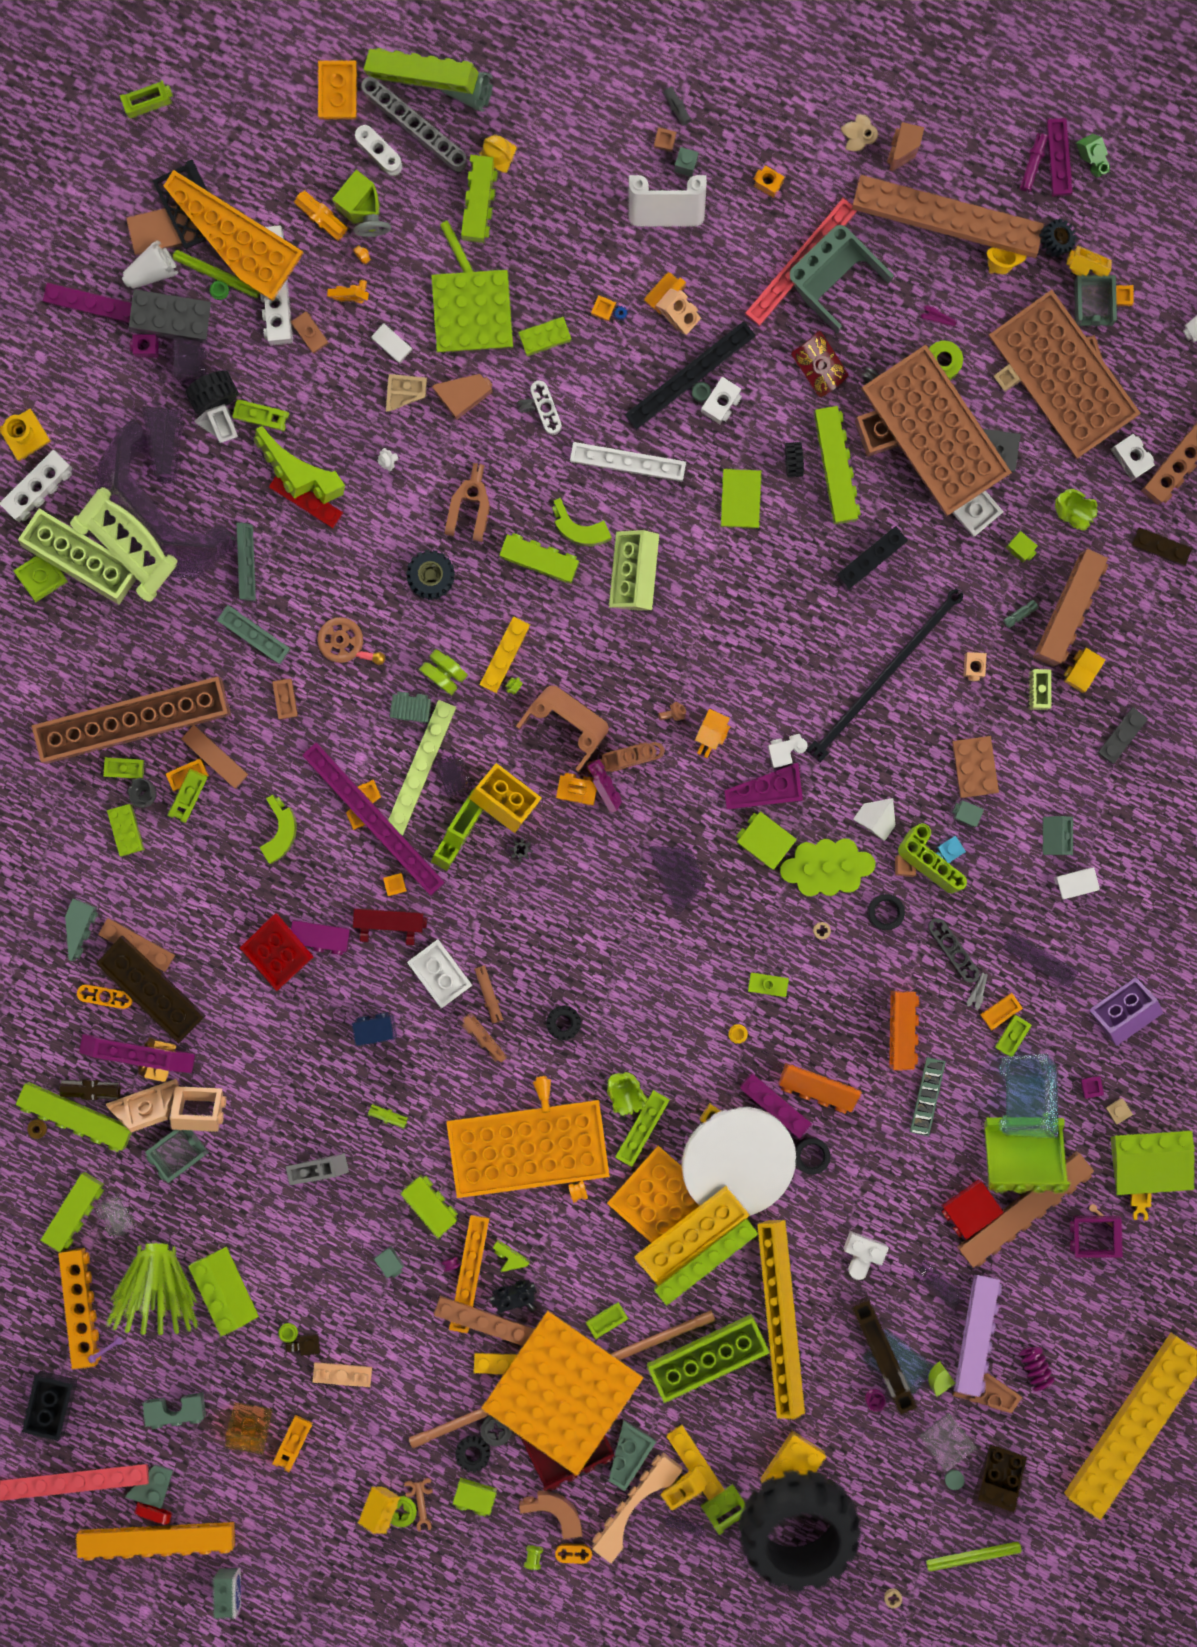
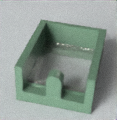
[1074,273,1117,326]
[145,1130,209,1183]

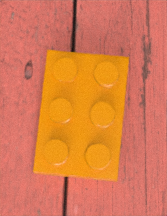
[318,61,357,120]

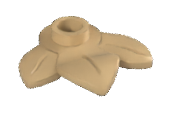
[841,114,878,151]

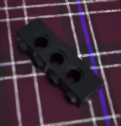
[835,526,908,591]

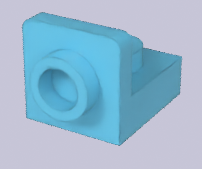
[936,836,966,863]

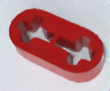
[134,1502,172,1525]

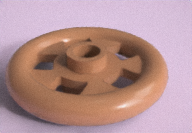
[317,617,363,663]

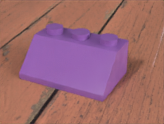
[1089,977,1163,1046]

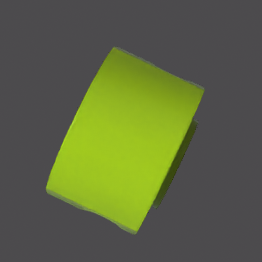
[929,340,963,380]

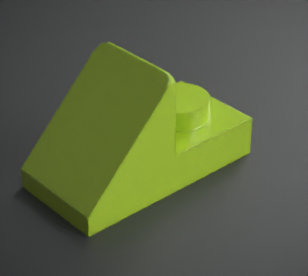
[493,1240,530,1272]

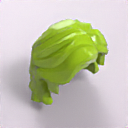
[1055,489,1098,531]
[607,1072,648,1117]

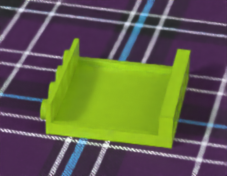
[984,1117,1070,1193]

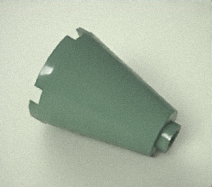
[440,72,493,112]

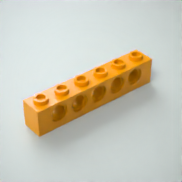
[58,1248,101,1369]

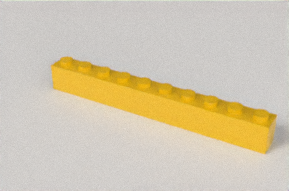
[757,1220,805,1419]

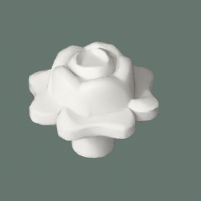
[378,448,398,471]

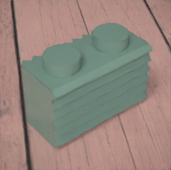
[390,691,432,723]

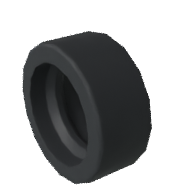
[867,894,905,930]
[795,1137,831,1175]

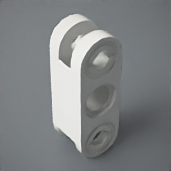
[355,125,402,176]

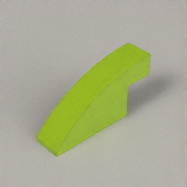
[431,788,483,871]

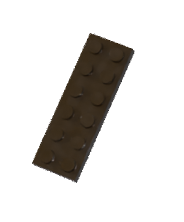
[95,936,206,1044]

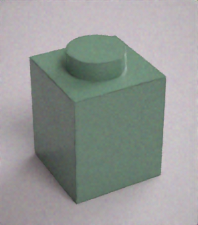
[674,147,699,177]
[952,800,984,828]
[374,1246,404,1278]

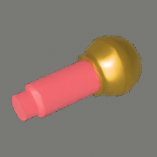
[356,651,385,665]

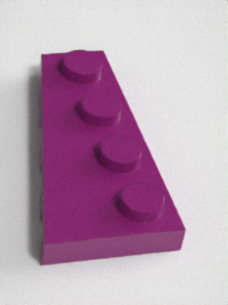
[724,763,803,810]

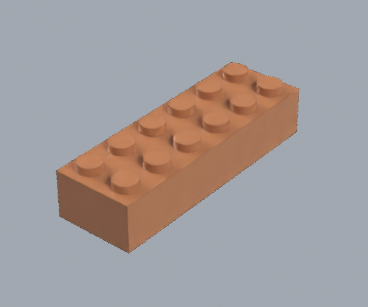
[1033,549,1108,667]

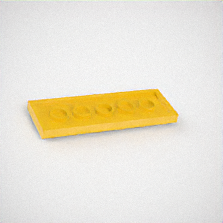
[634,1186,750,1286]

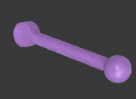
[88,1337,123,1363]

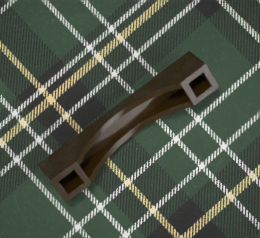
[851,1296,918,1416]

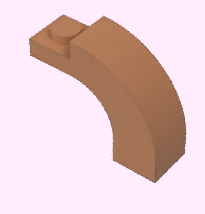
[519,1490,582,1539]

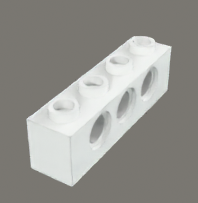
[0,450,73,522]

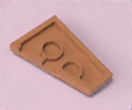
[952,1372,1022,1413]

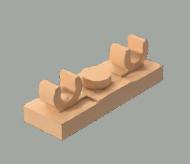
[313,1362,372,1387]

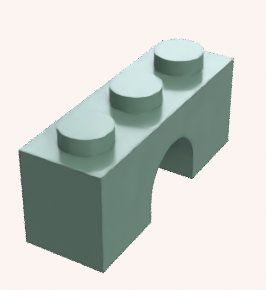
[143,1393,206,1429]

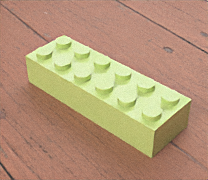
[18,509,137,605]

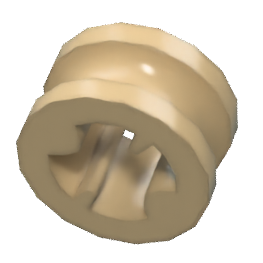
[813,922,831,939]
[884,1589,902,1608]

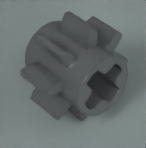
[509,838,533,862]

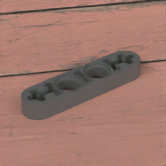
[928,918,980,983]

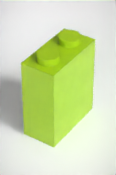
[736,812,797,870]

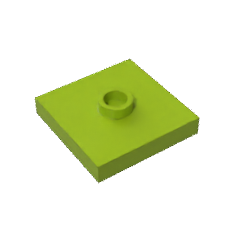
[13,556,68,603]

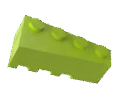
[461,154,498,243]

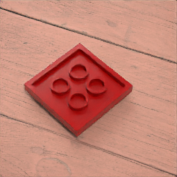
[240,913,314,991]

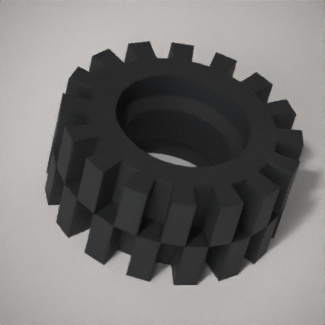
[785,442,804,478]
[546,1005,581,1041]
[455,1435,491,1473]

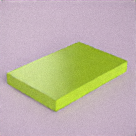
[721,469,761,528]

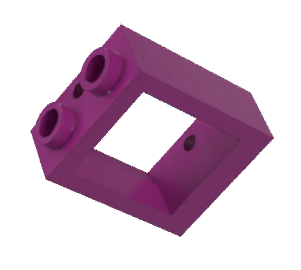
[1069,1216,1123,1258]

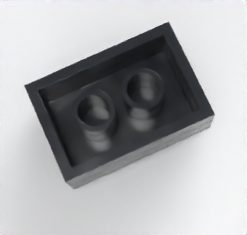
[21,1371,78,1441]

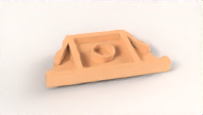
[106,1079,179,1132]

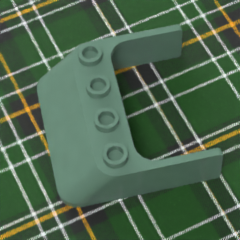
[789,225,894,334]

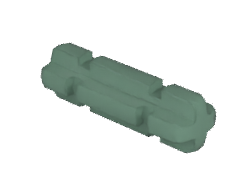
[1003,600,1039,628]

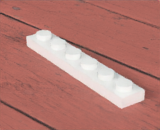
[570,442,686,482]

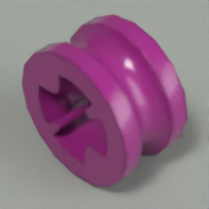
[441,1256,460,1272]

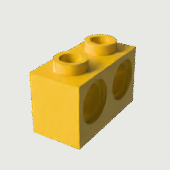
[661,1467,708,1511]

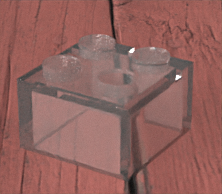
[919,1412,976,1472]

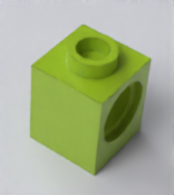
[1005,531,1038,563]

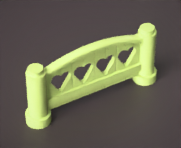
[70,487,178,602]

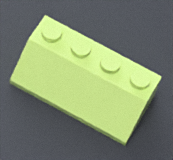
[609,530,659,610]

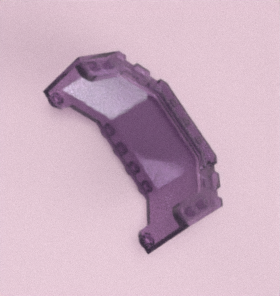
[95,418,237,580]

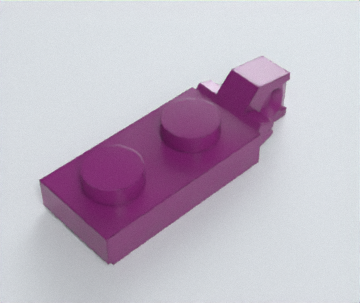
[587,760,622,813]

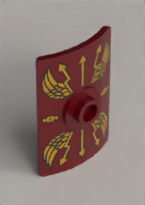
[791,331,849,398]

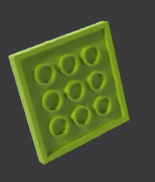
[431,270,513,353]

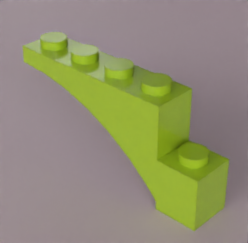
[254,426,345,504]

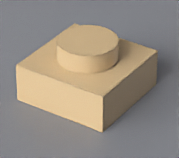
[994,364,1021,392]
[1106,1098,1133,1125]

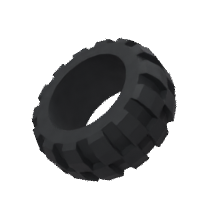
[739,1470,861,1591]

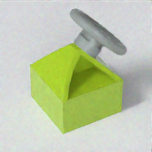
[332,170,391,237]

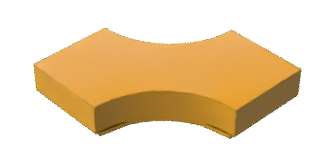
[346,780,381,830]

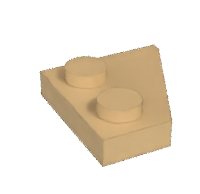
[386,374,427,412]

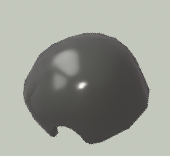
[127,778,157,808]

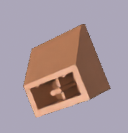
[887,122,924,171]

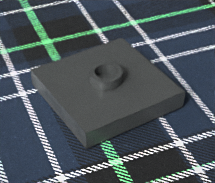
[983,428,1021,473]

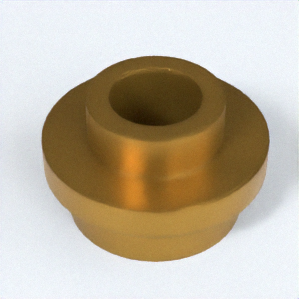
[27,1119,47,1139]

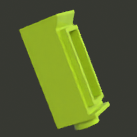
[119,80,173,119]

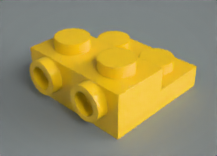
[1066,245,1112,277]

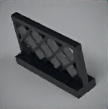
[152,159,208,250]

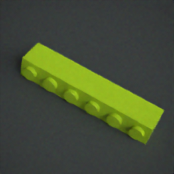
[363,48,479,94]
[814,406,861,525]
[16,1082,132,1152]
[654,1218,758,1306]

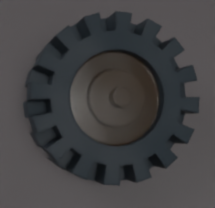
[1039,219,1077,257]

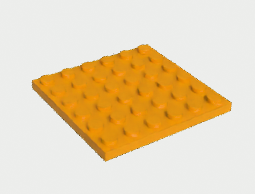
[481,1310,643,1475]

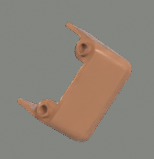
[516,685,609,773]

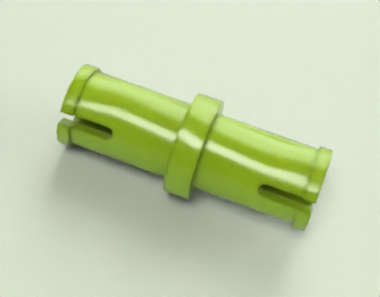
[368,1104,408,1129]

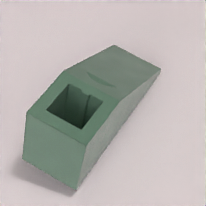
[65,899,98,961]

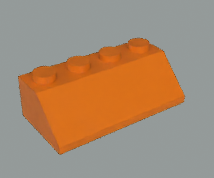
[889,991,919,1070]
[778,1063,862,1114]

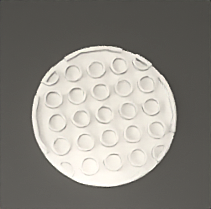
[682,1107,796,1215]

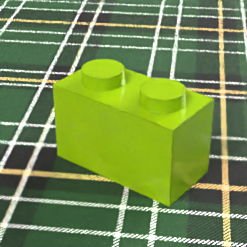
[453,1477,497,1516]

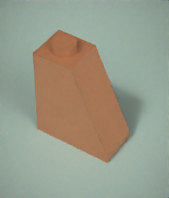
[432,374,493,420]

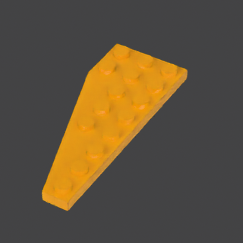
[163,170,304,301]

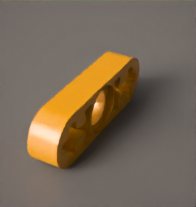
[77,984,133,1009]

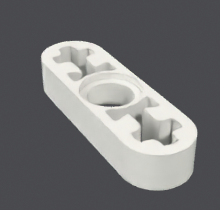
[531,381,561,435]

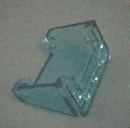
[999,1054,1058,1138]

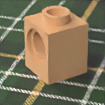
[963,652,987,681]

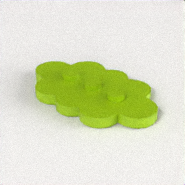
[780,838,876,896]

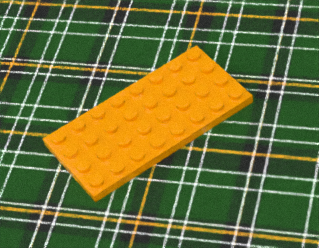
[446,1100,610,1198]

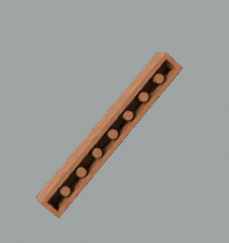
[957,1151,1094,1268]

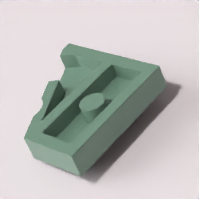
[125,1464,173,1509]

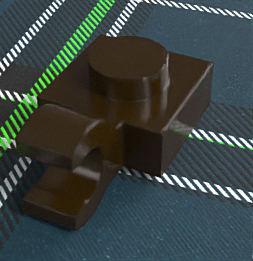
[286,1334,320,1356]

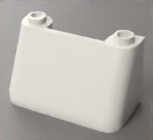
[629,175,706,226]

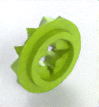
[390,1495,417,1527]

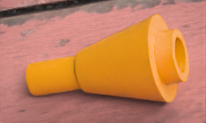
[532,1076,551,1113]

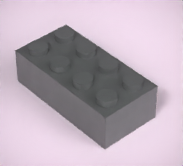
[129,289,211,344]

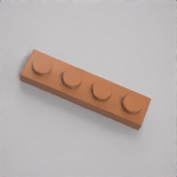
[98,918,175,972]

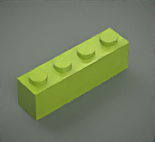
[499,533,579,584]
[41,1172,104,1252]

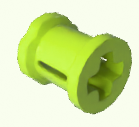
[524,1545,543,1570]

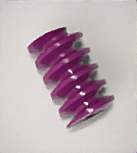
[1018,1347,1055,1392]

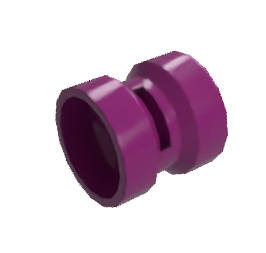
[865,1389,886,1412]

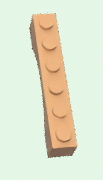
[592,1452,682,1564]

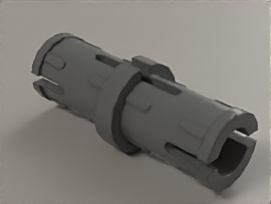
[663,87,692,126]

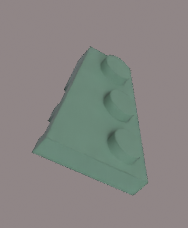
[609,1420,656,1491]

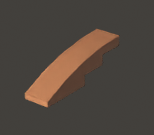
[181,725,249,789]

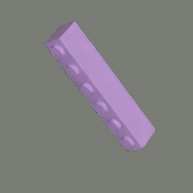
[954,1275,1002,1397]

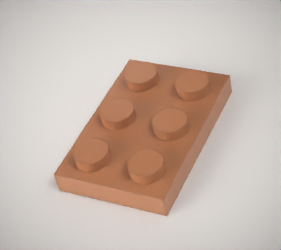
[952,736,999,798]

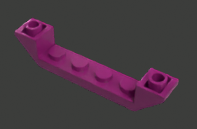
[79,1034,196,1073]

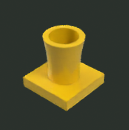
[0,409,51,461]

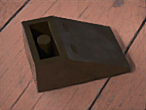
[971,1444,1027,1517]

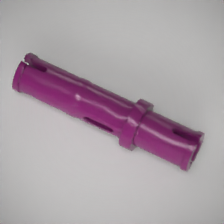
[1019,133,1048,192]

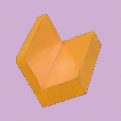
[644,272,686,315]

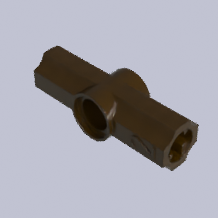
[59,1079,121,1100]

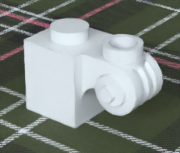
[767,734,807,768]

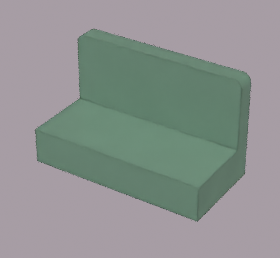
[1043,816,1073,855]

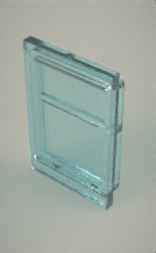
[862,1328,934,1395]

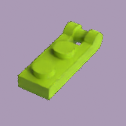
[232,399,289,432]
[167,769,207,823]

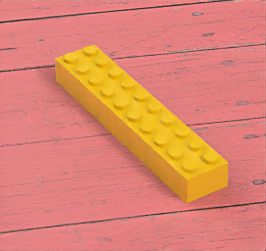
[1064,1332,1197,1520]

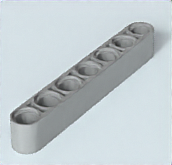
[361,77,467,172]

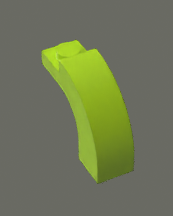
[552,498,612,547]
[259,795,297,864]

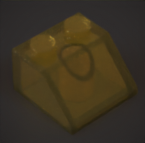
[225,1402,273,1455]

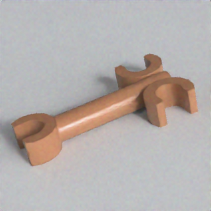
[404,1478,433,1532]

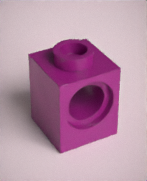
[129,334,159,358]

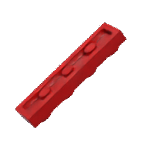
[269,476,343,529]

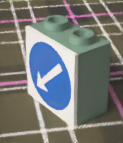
[213,1568,241,1619]

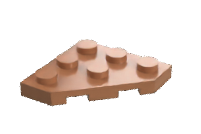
[462,1012,507,1063]

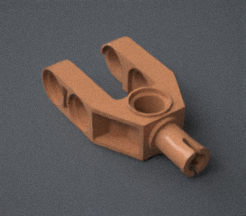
[445,463,490,542]
[587,742,665,774]

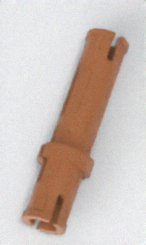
[474,965,504,1024]

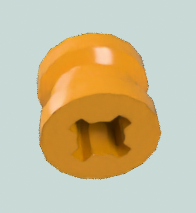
[568,1181,588,1203]

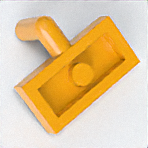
[327,280,369,304]

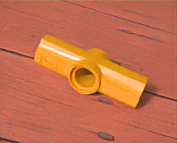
[294,190,348,241]

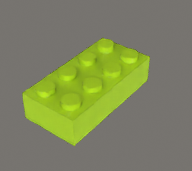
[519,316,571,356]
[107,804,145,857]

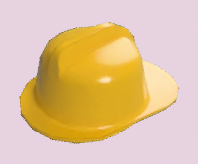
[479,135,517,173]
[987,247,1027,275]

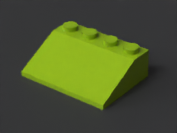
[1111,1131,1194,1195]

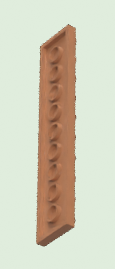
[852,175,1044,258]

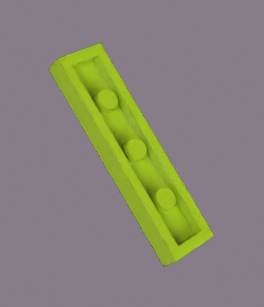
[615,1090,670,1167]

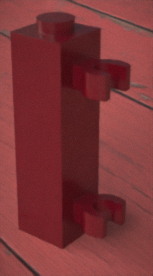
[353,908,428,945]

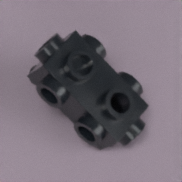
[489,1279,537,1313]

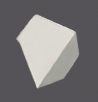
[194,404,238,443]
[853,798,896,841]

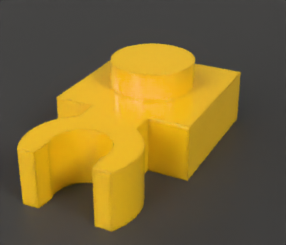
[1130,1193,1152,1221]

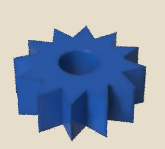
[613,306,628,320]

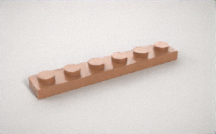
[433,1296,535,1346]

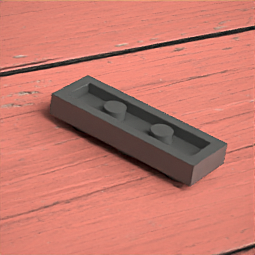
[1097,707,1148,764]

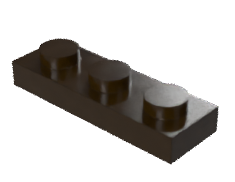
[1131,527,1192,566]

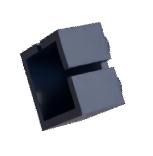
[352,1012,397,1046]

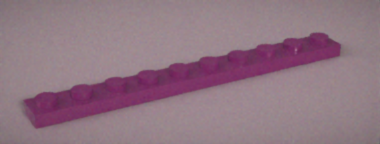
[302,742,446,896]

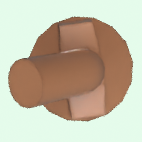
[658,702,686,721]

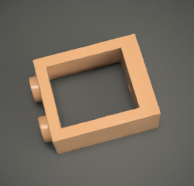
[170,1086,226,1132]

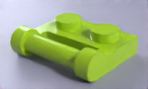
[701,1484,745,1535]

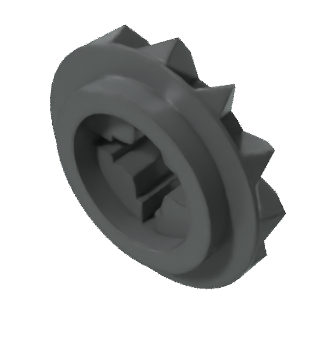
[481,1416,512,1446]

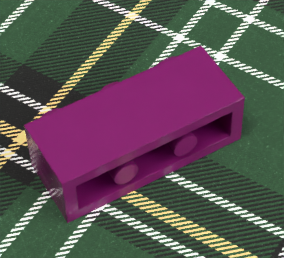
[291,920,351,955]

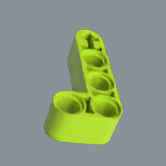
[898,823,967,894]

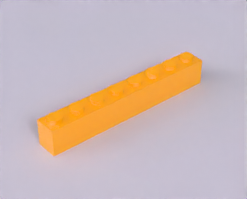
[76,1522,235,1560]

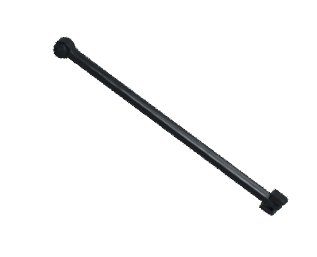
[806,589,963,763]

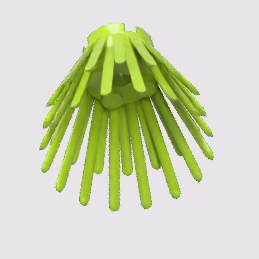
[107,1243,198,1335]

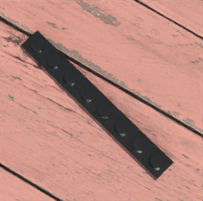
[624,321,756,431]

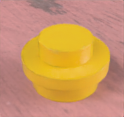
[728,1024,748,1044]

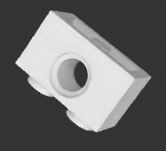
[701,377,742,424]
[1111,434,1155,481]

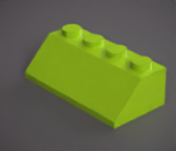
[188,1246,259,1336]

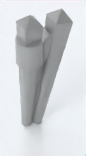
[966,973,988,1010]

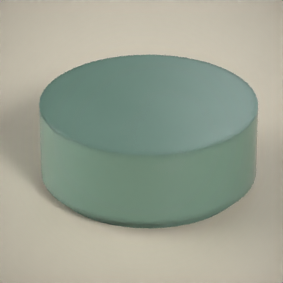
[692,382,711,402]
[944,1469,965,1490]

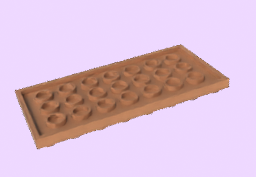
[988,290,1141,460]
[861,345,1012,517]

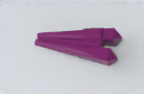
[920,305,957,327]

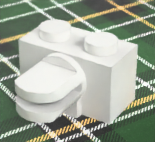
[843,1231,889,1280]

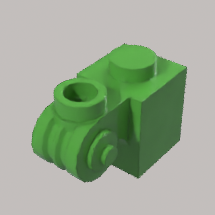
[1076,134,1110,178]

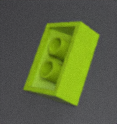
[400,1175,458,1238]

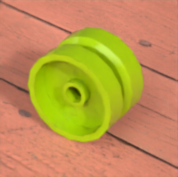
[419,648,468,696]

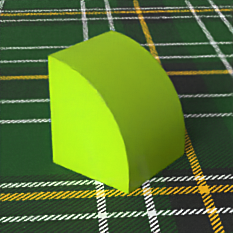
[928,1361,956,1397]

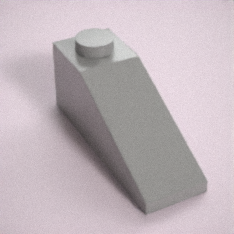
[286,1153,349,1185]

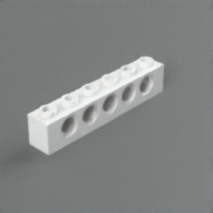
[260,226,293,345]

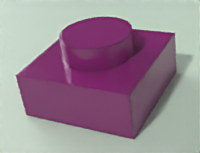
[1080,1076,1104,1099]

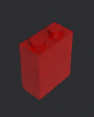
[941,1179,1004,1239]

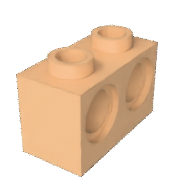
[656,288,701,335]

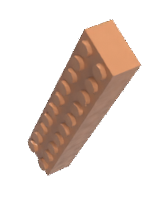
[31,676,231,764]

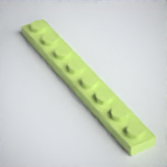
[388,700,457,836]

